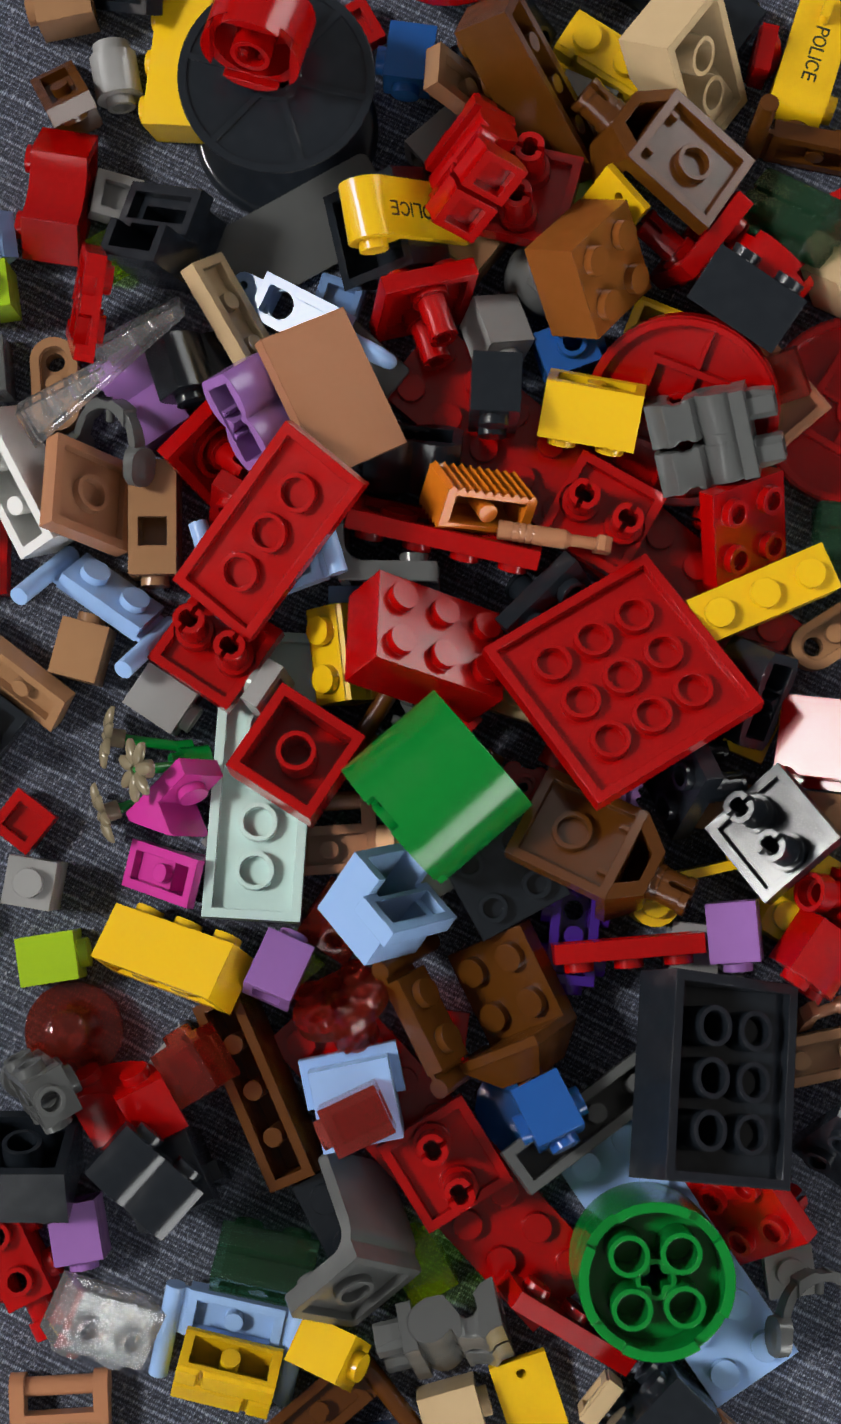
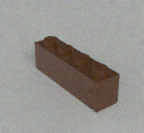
[454,0,598,183]
[192,991,323,1193]

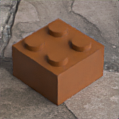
[524,199,652,339]

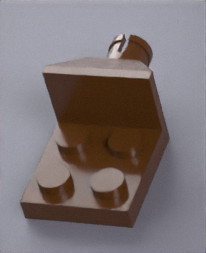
[570,77,756,235]
[504,766,699,922]
[447,919,577,1089]

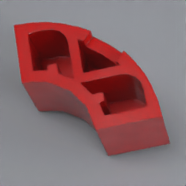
[14,127,98,267]
[768,909,841,1006]
[75,1061,189,1149]

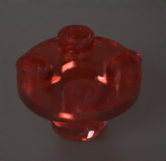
[293,959,389,1054]
[25,981,123,1072]

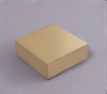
[577,1369,624,1424]

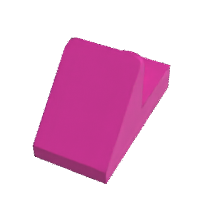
[126,758,223,837]
[122,838,206,909]

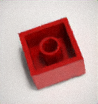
[226,682,367,828]

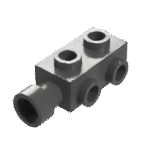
[0,1048,83,1134]

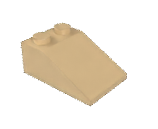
[618,0,748,131]

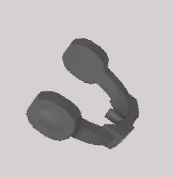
[67,397,156,487]
[764,1266,841,1358]

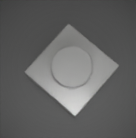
[87,167,145,224]
[240,658,295,717]
[761,1242,815,1300]

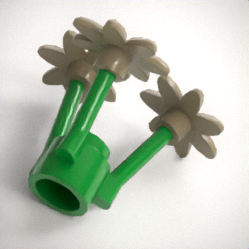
[90,706,213,843]

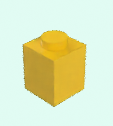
[284,1319,372,1393]

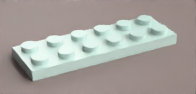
[201,632,316,924]

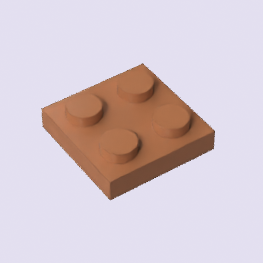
[39,432,128,557]

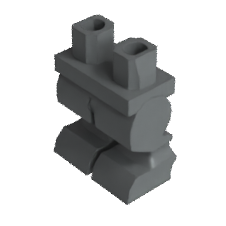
[643,379,788,498]
[372,1276,515,1380]

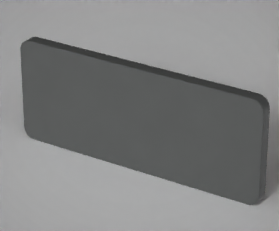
[216,154,376,296]

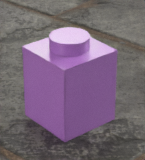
[705,898,764,973]
[242,927,315,1012]
[47,1191,111,1273]

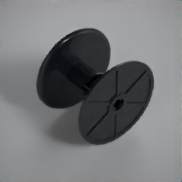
[177,0,379,213]

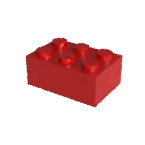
[345,570,503,723]

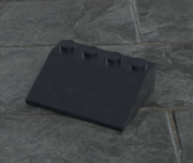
[629,968,798,1191]

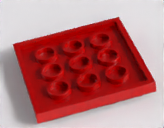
[482,553,765,811]

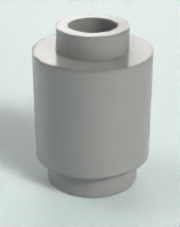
[89,37,143,114]

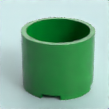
[341,690,533,884]
[569,1182,736,1363]

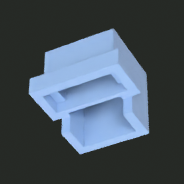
[317,843,457,966]
[298,1039,406,1155]

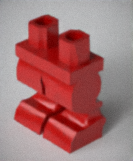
[425,93,528,244]

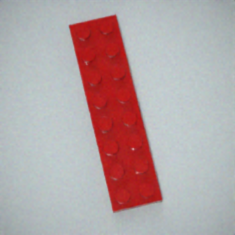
[274,974,576,1332]

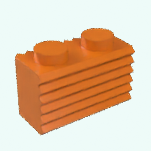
[419,460,538,535]

